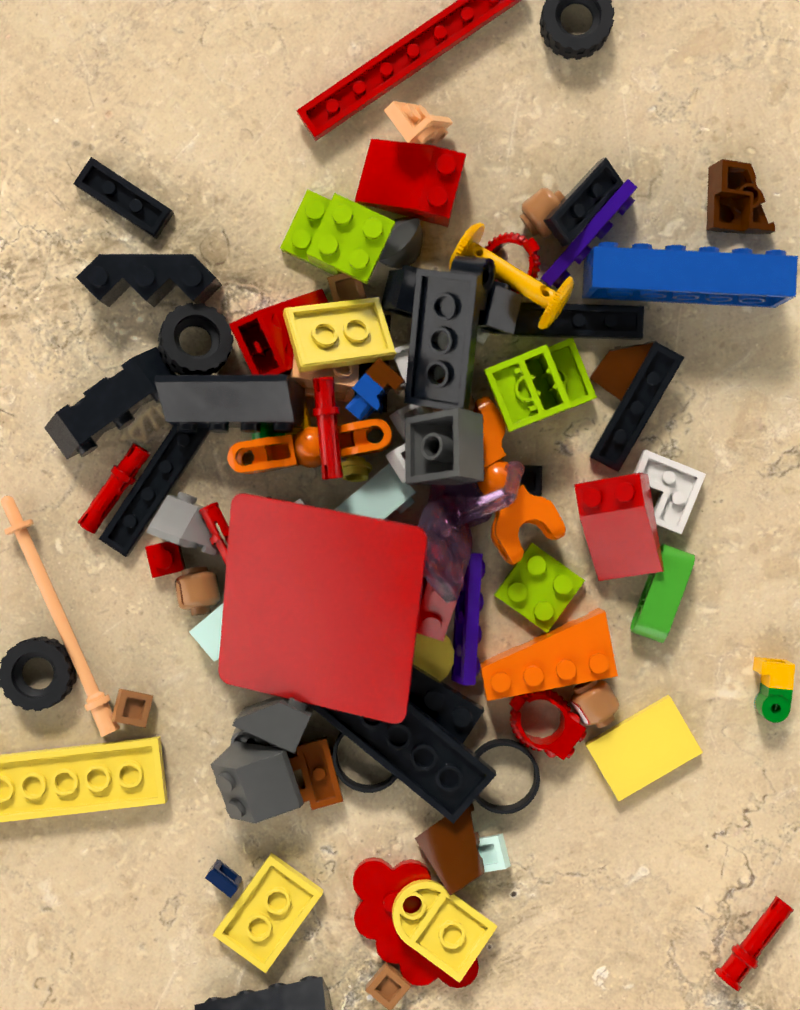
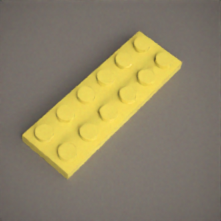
[0,736,168,822]

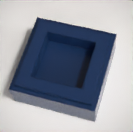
[205,859,242,898]

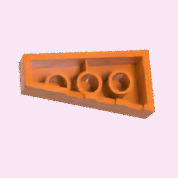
[480,608,618,701]

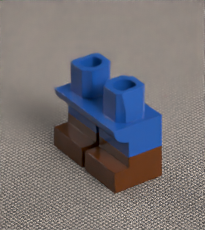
[345,358,406,421]

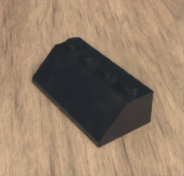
[155,374,305,433]
[194,976,333,1010]

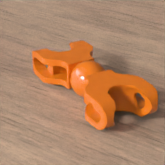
[473,396,566,565]
[227,419,392,474]

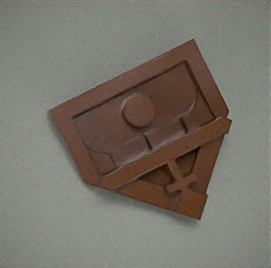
[590,341,657,401]

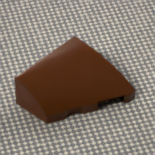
[706,159,775,234]
[415,803,485,896]

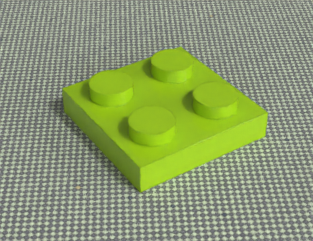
[494,542,585,633]

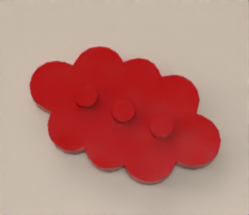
[353,857,479,988]

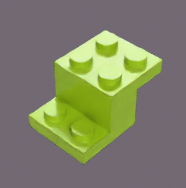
[280,189,395,284]
[484,337,597,433]

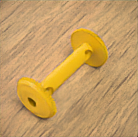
[449,223,574,330]

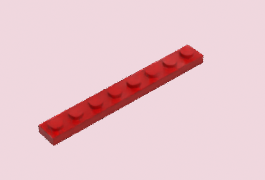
[296,0,522,141]

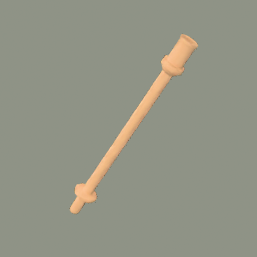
[1,496,120,737]

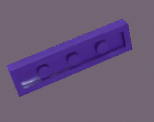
[539,179,638,289]
[451,551,485,685]

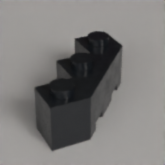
[76,254,222,307]
[381,265,523,334]
[44,347,177,459]

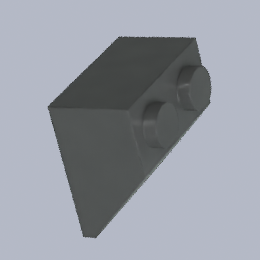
[405,408,484,485]
[232,696,314,753]
[211,741,304,823]

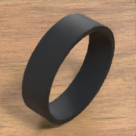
[332,732,397,793]
[474,739,540,814]

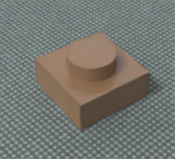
[327,273,367,302]
[111,688,153,728]
[365,962,411,1010]

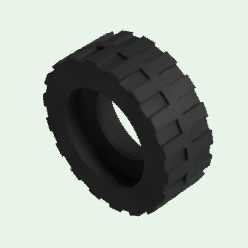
[539,0,615,60]
[158,302,234,375]
[0,636,77,711]

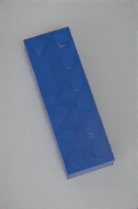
[582,242,798,308]

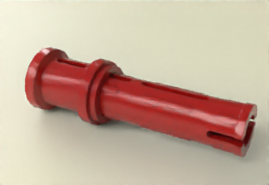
[714,896,794,992]

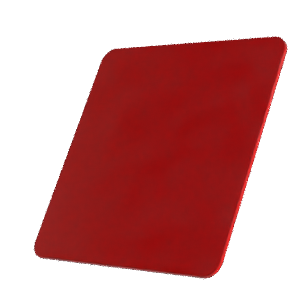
[218,493,428,724]

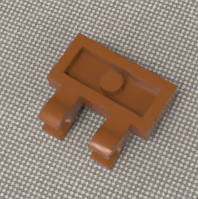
[288,736,343,810]

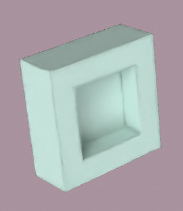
[478,833,511,872]

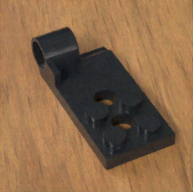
[404,255,496,410]

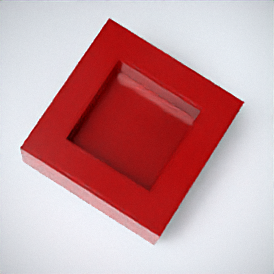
[145,541,186,578]

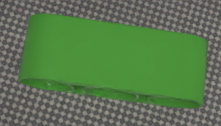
[630,543,695,643]

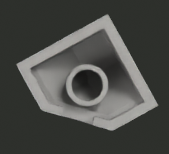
[146,491,220,555]

